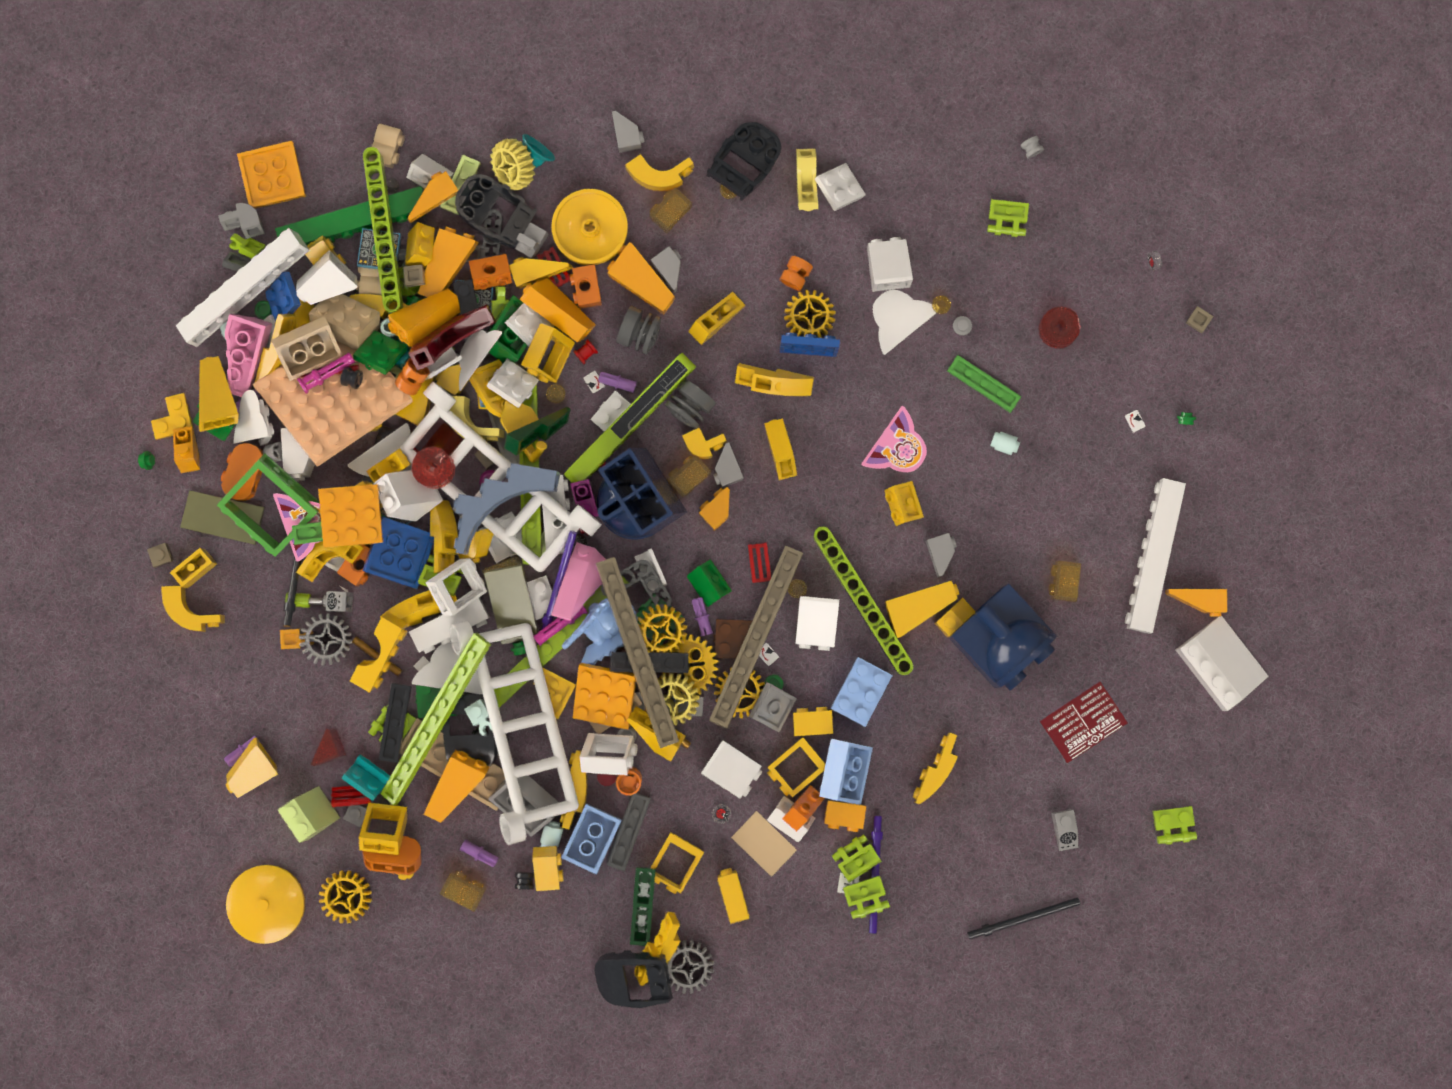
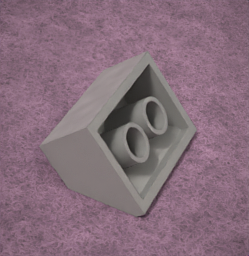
[488,775,559,837]

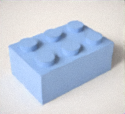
[830,657,893,727]
[819,739,873,805]
[561,803,622,874]

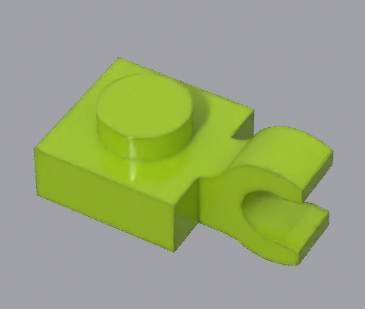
[229,234,265,259]
[491,287,509,319]

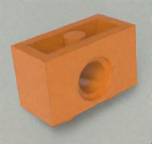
[469,254,512,290]
[570,264,602,309]
[337,544,370,587]
[782,785,825,832]

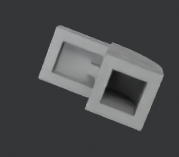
[218,203,265,239]
[515,222,549,258]

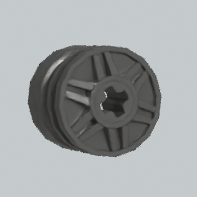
[616,306,661,355]
[665,379,716,429]

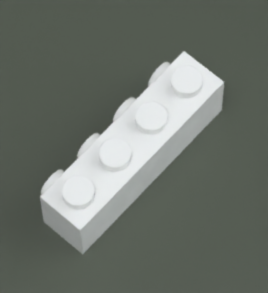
[542,475,570,554]
[409,597,490,654]

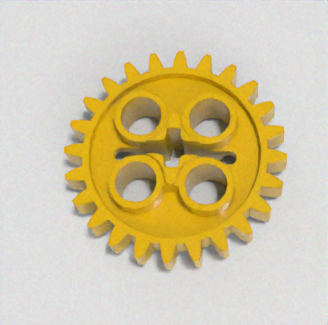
[659,635,720,695]

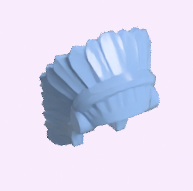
[562,598,638,665]

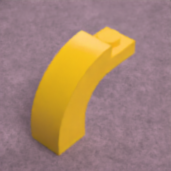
[625,154,694,191]
[297,541,363,582]
[161,586,225,632]

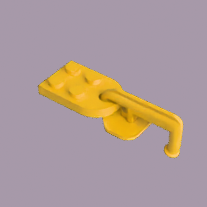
[469,360,547,463]

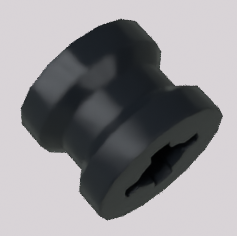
[340,367,363,389]
[515,872,534,890]

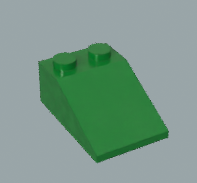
[486,295,527,363]

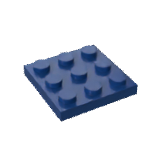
[780,333,840,357]
[362,516,434,589]

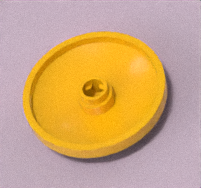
[552,189,628,265]
[226,865,305,944]

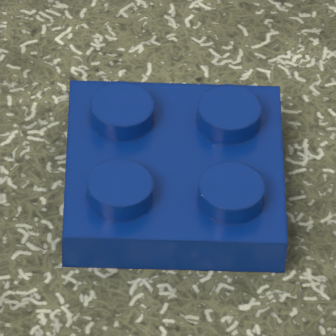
[265,272,301,322]

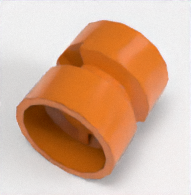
[779,256,813,291]
[395,359,430,395]
[616,767,642,795]

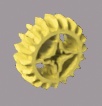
[490,139,535,190]
[657,673,700,725]

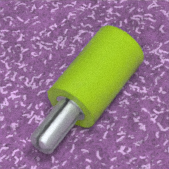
[285,592,323,608]

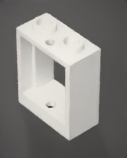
[425,558,487,616]
[580,733,637,775]

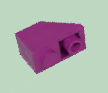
[570,479,599,517]

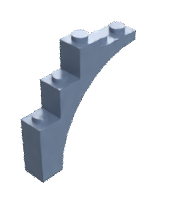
[454,463,560,555]

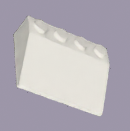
[1176,615,1269,711]

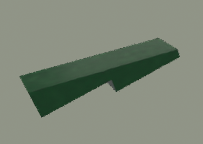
[504,407,571,456]
[630,867,656,946]

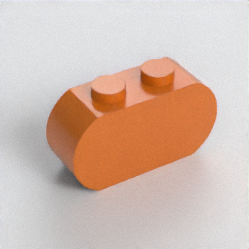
[221,443,263,501]
[362,834,422,875]

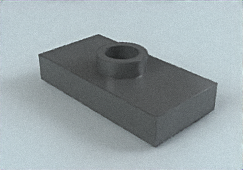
[222,251,251,271]

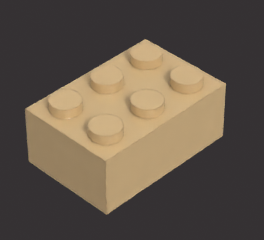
[309,294,381,350]
[271,317,343,381]

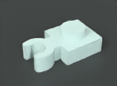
[464,699,492,736]

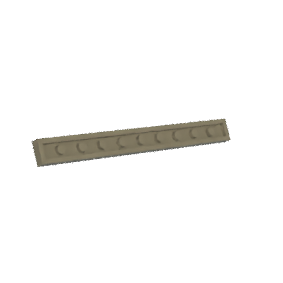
[709,546,803,729]
[595,557,679,748]

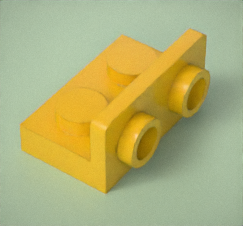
[885,481,924,526]

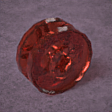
[1039,306,1081,349]
[412,447,455,489]

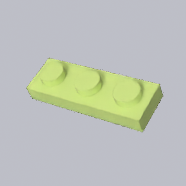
[440,155,481,215]

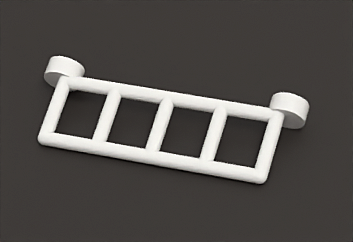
[400,381,602,572]
[450,621,579,845]

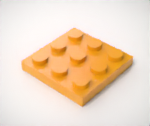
[237,141,306,209]
[318,484,383,547]
[573,663,636,730]

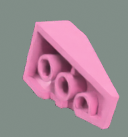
[225,314,273,397]
[551,542,606,621]

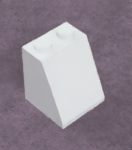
[867,237,913,292]
[296,250,358,305]
[281,428,315,481]
[373,469,443,522]
[795,596,839,651]
[701,741,763,798]

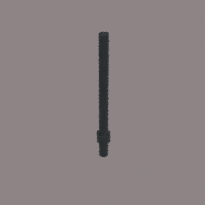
[283,556,302,627]
[967,897,1080,940]

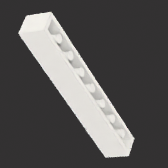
[176,228,310,347]
[1125,478,1186,634]

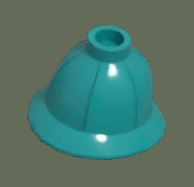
[522,134,555,168]

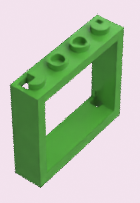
[217,453,320,557]

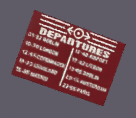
[1040,682,1128,763]

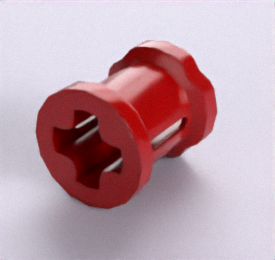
[573,339,598,364]

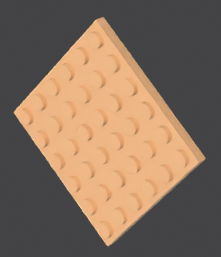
[252,341,413,467]

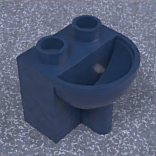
[597,448,687,540]
[948,583,1057,691]

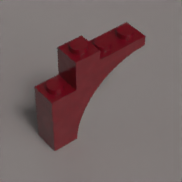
[409,304,496,370]

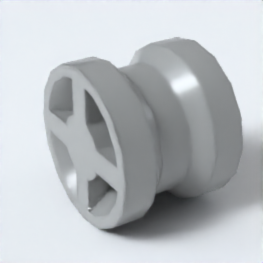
[1021,136,1044,159]
[263,442,283,463]

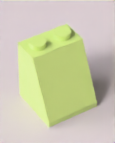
[278,786,340,843]

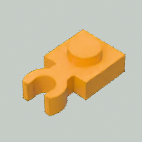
[280,629,314,650]

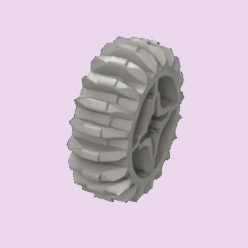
[299,613,352,666]
[667,940,714,994]

